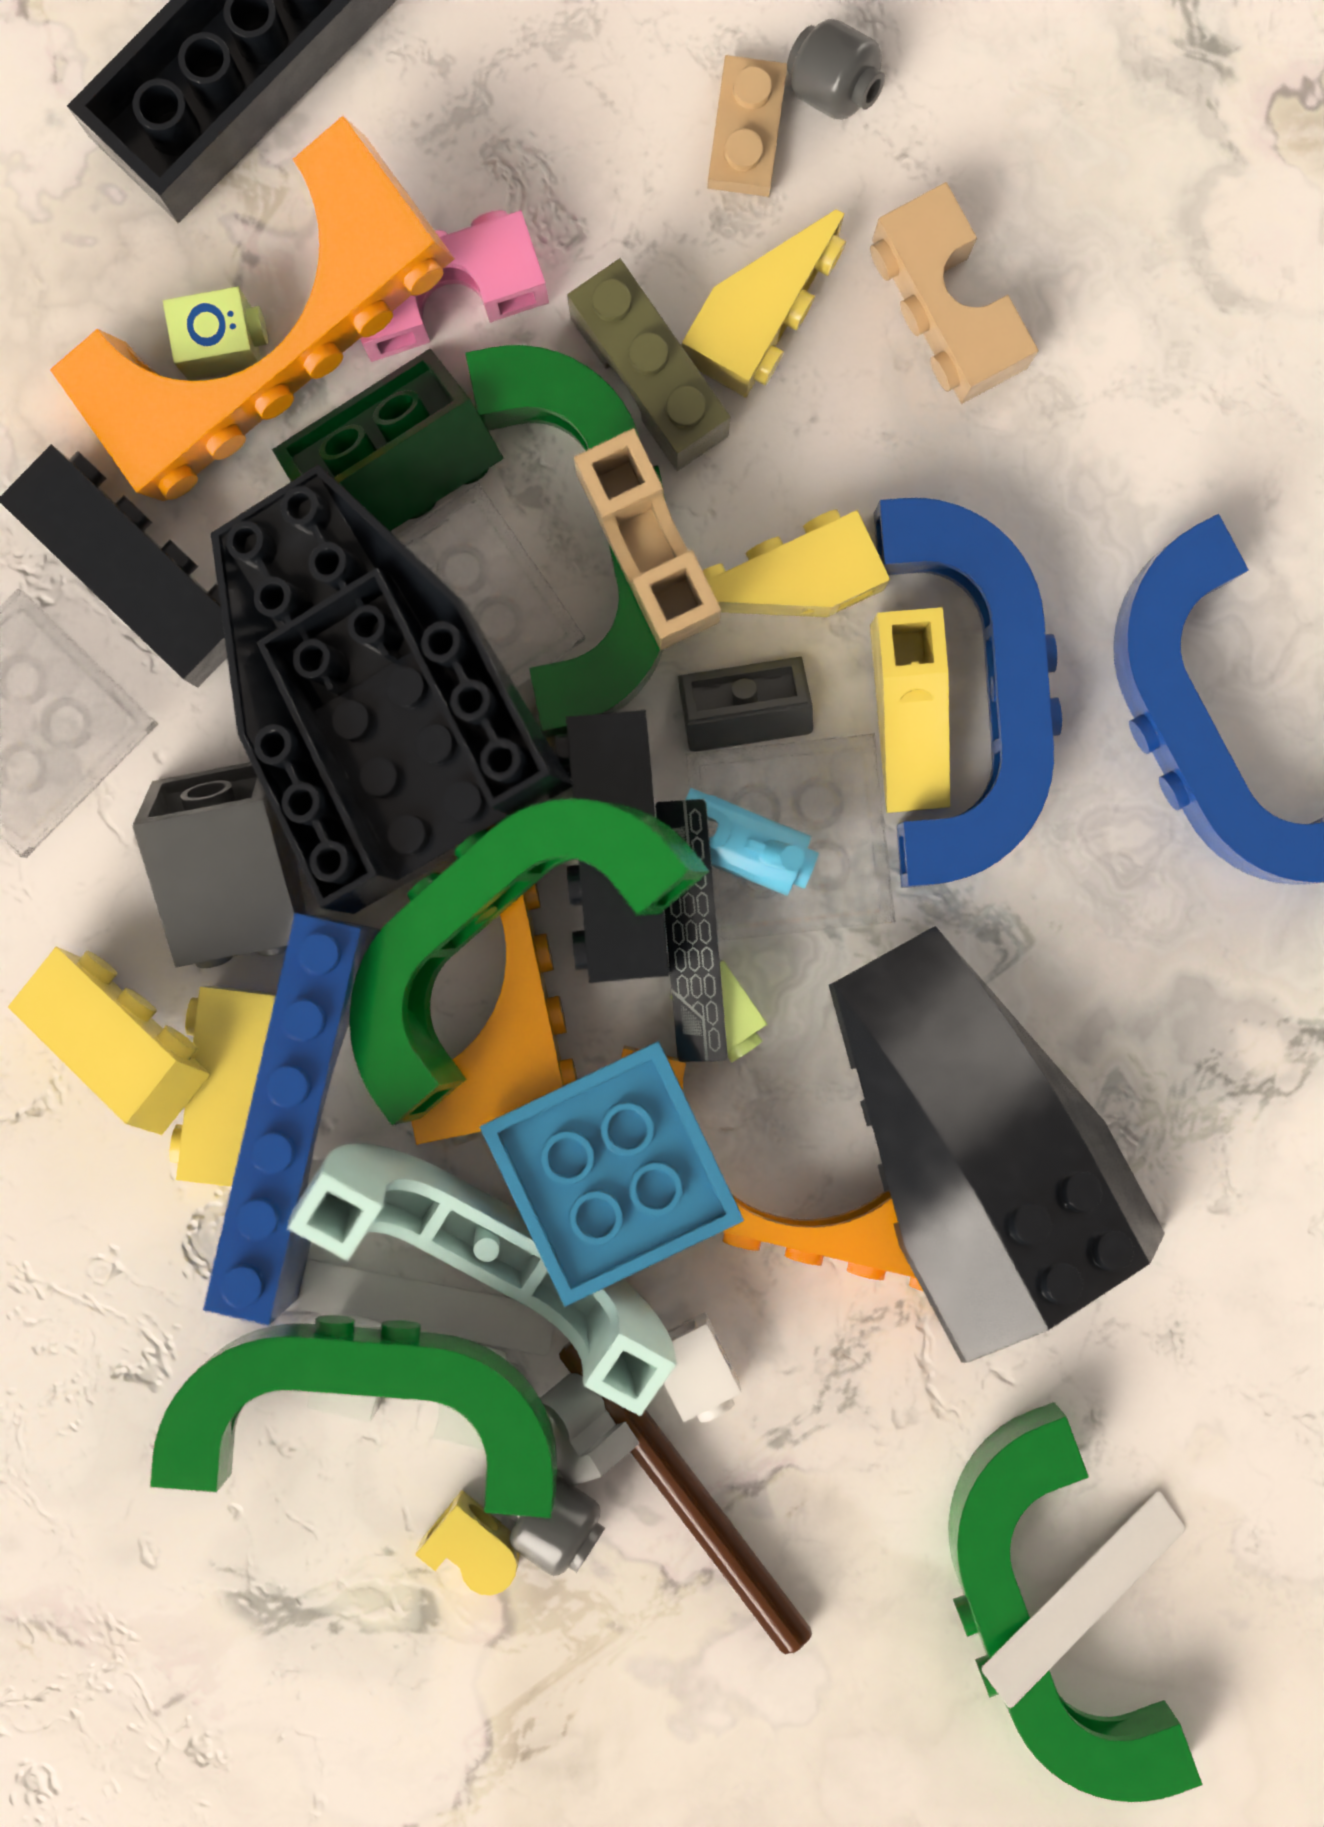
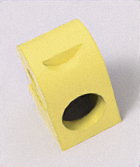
[415,1490,520,1596]

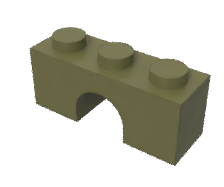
[567,258,731,471]

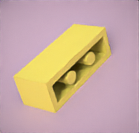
[8,947,210,1135]
[169,986,276,1187]

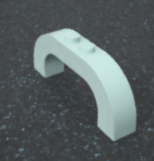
[287,1143,676,1416]

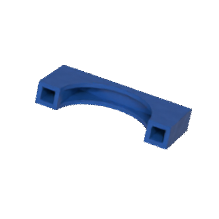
[203,913,381,1326]

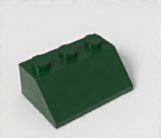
[272,348,504,531]

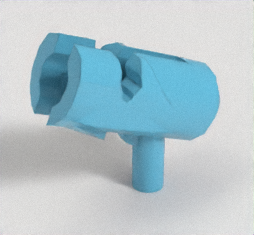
[685,788,819,896]

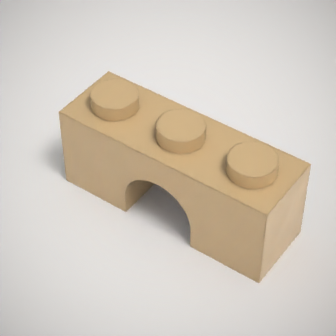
[870,182,1039,404]
[573,428,721,651]

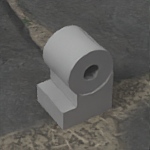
[540,1373,639,1487]

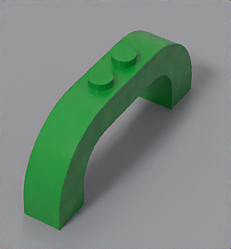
[465,345,665,737]
[349,799,709,1126]
[150,1315,557,1518]
[948,1402,1203,1802]

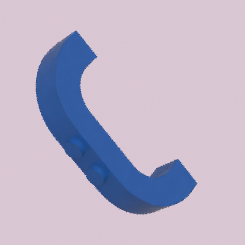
[874,498,1062,888]
[1113,514,1324,885]

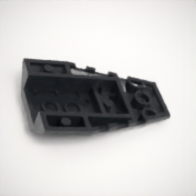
[828,926,1165,1363]

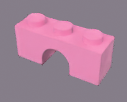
[360,210,549,362]

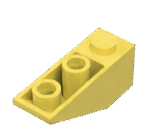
[682,209,847,398]
[703,509,890,617]
[870,607,950,813]

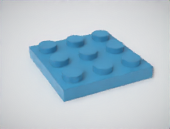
[480,1041,744,1307]

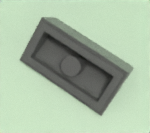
[678,656,813,752]

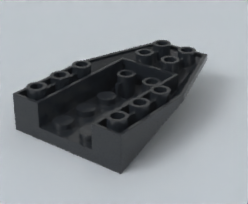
[210,465,574,914]

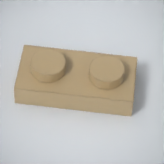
[707,55,787,197]

